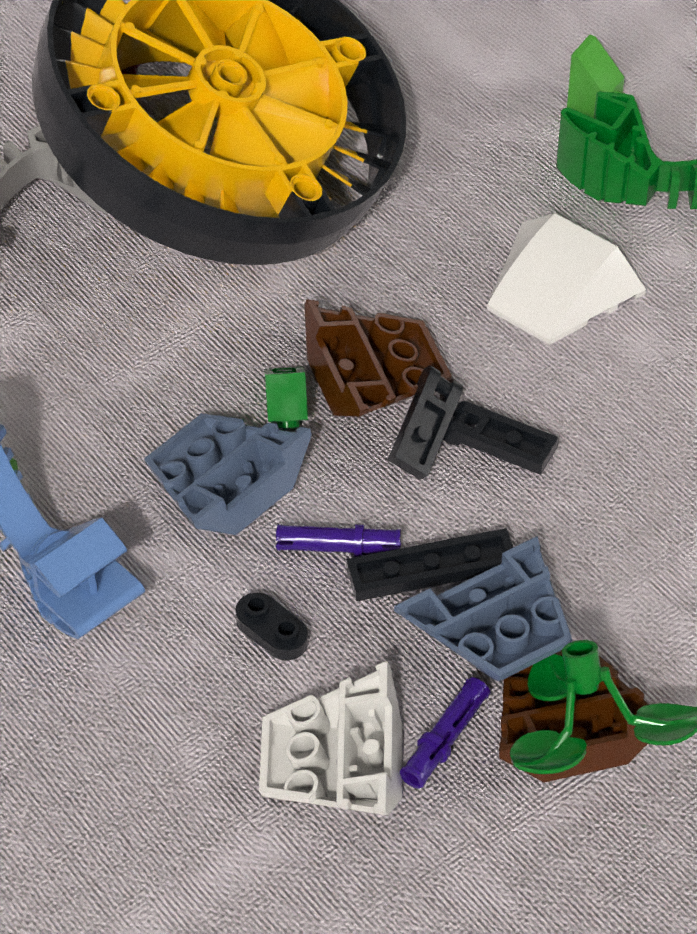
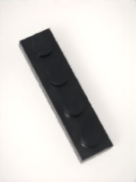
[346,528,513,601]

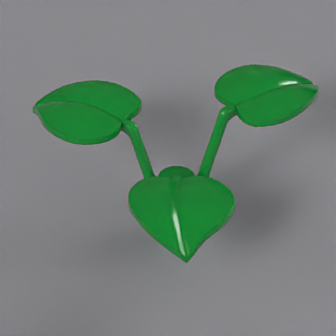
[510,640,697,774]

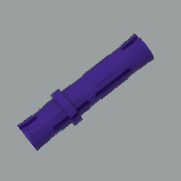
[276,524,401,557]
[400,677,490,789]

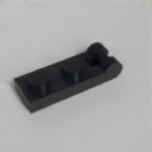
[388,365,463,480]
[443,401,559,475]

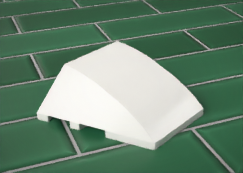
[487,213,646,345]
[259,660,402,816]

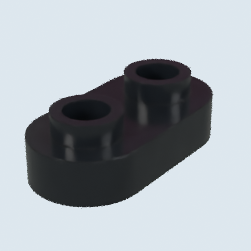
[236,592,308,660]

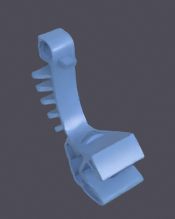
[0,424,145,639]

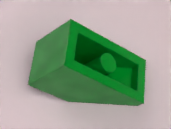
[264,366,308,428]

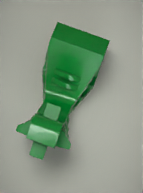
[556,91,697,210]

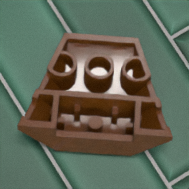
[304,299,452,417]
[499,650,649,782]

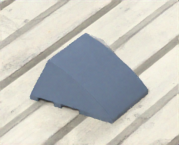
[144,413,312,535]
[394,536,572,682]

